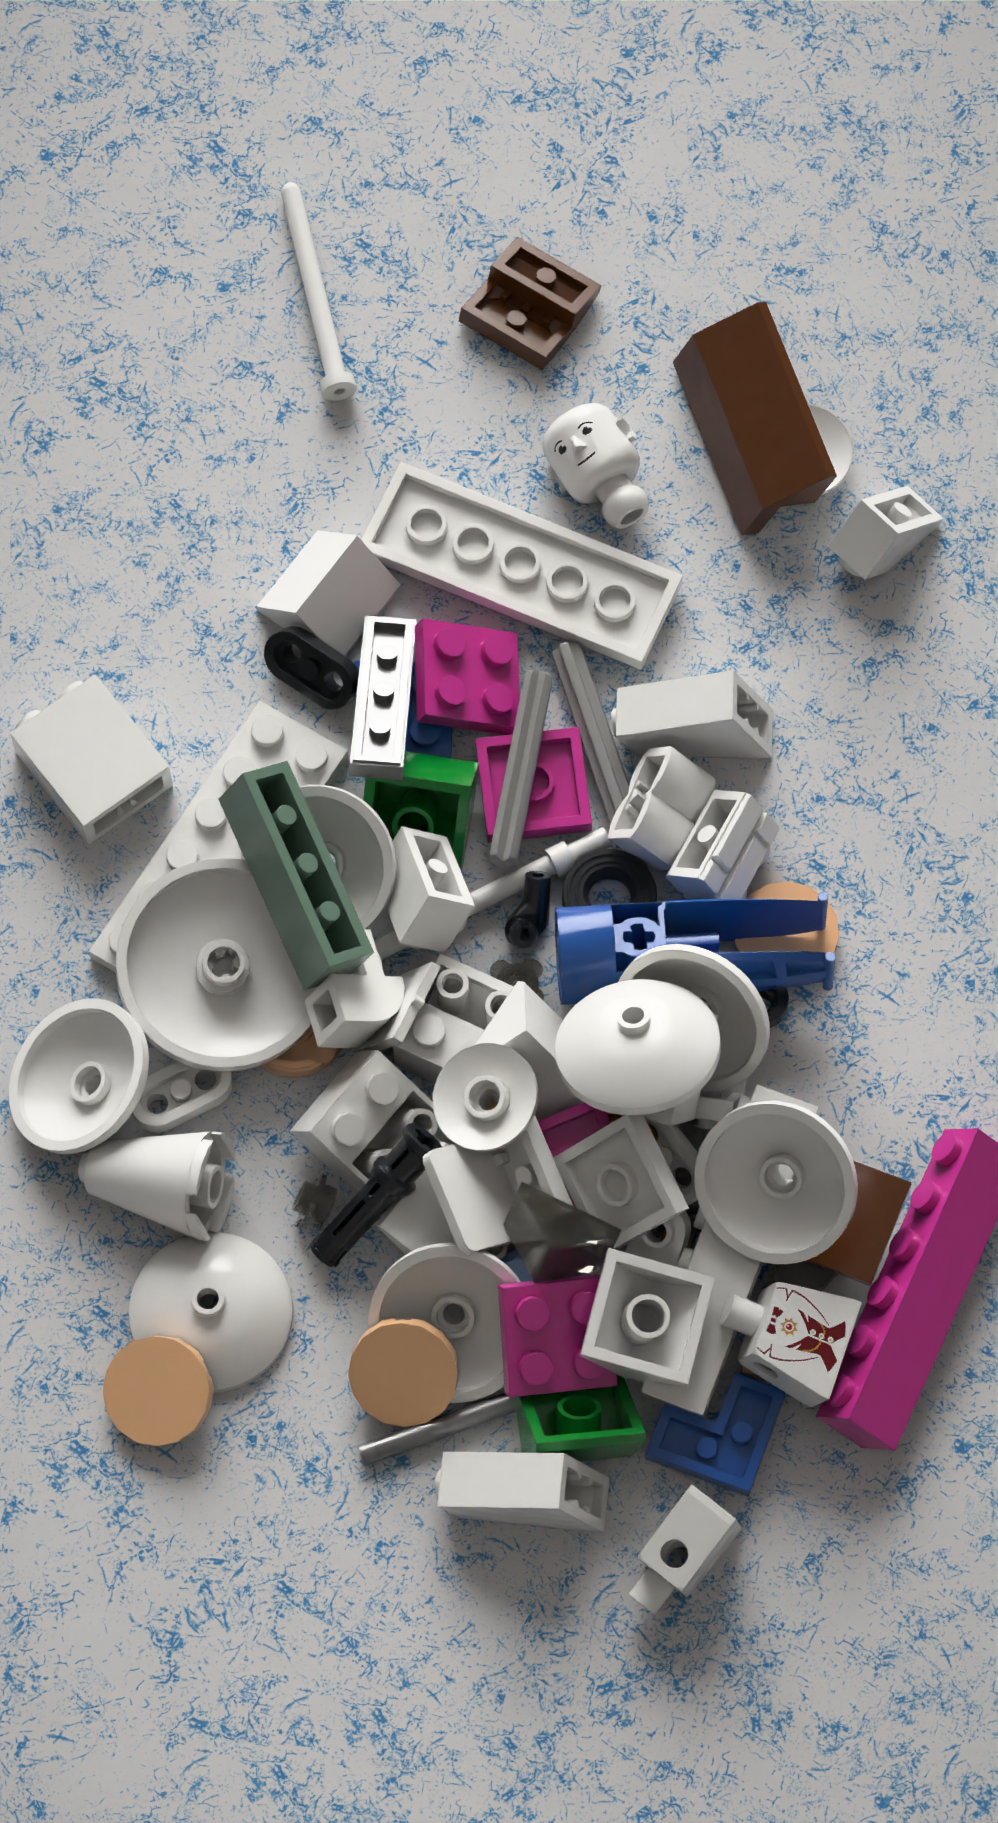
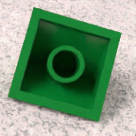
[515,1375,646,1462]

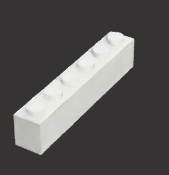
[635,1084,819,1418]

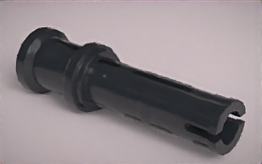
[310,1123,442,1267]

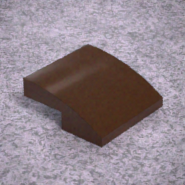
[458,237,602,370]
[802,1161,912,1287]

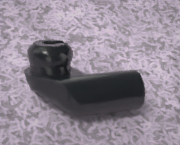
[504,871,551,949]

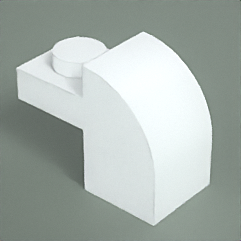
[304,929,405,1048]

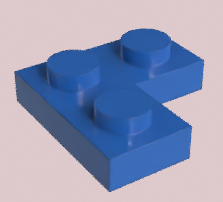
[645,1372,786,1497]

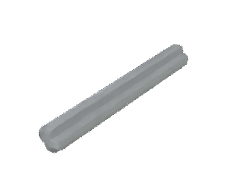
[552,642,630,825]
[489,670,552,868]

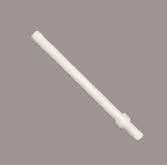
[374,827,612,960]

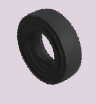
[562,849,657,907]

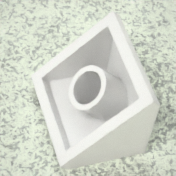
[257,530,401,657]
[475,981,583,1121]
[580,1248,715,1386]

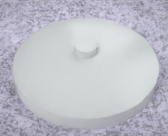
[115,858,318,1072]

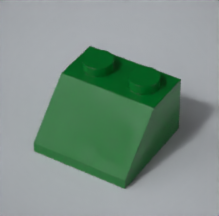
[363,751,479,873]

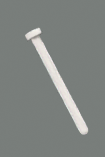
[281,183,357,401]

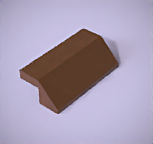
[673,302,837,535]

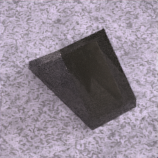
[503,1182,622,1284]

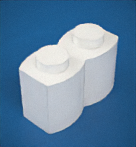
[608,746,715,871]

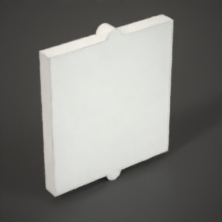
[359,962,441,1051]

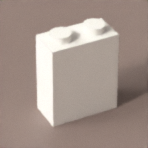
[10,674,173,845]

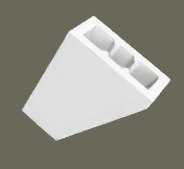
[611,670,773,759]
[435,1452,610,1532]

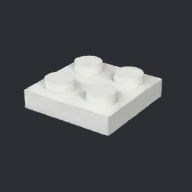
[553,1115,689,1257]

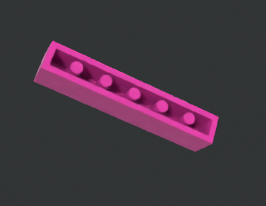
[815,1128,998,1451]

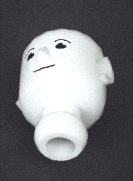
[542,403,649,529]

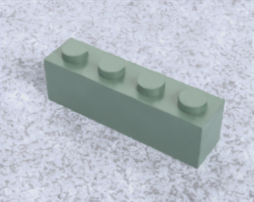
[218,761,374,990]

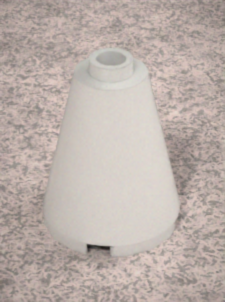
[78,1131,235,1241]

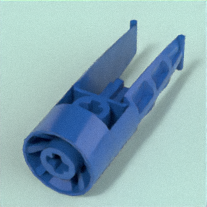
[555,892,836,1005]

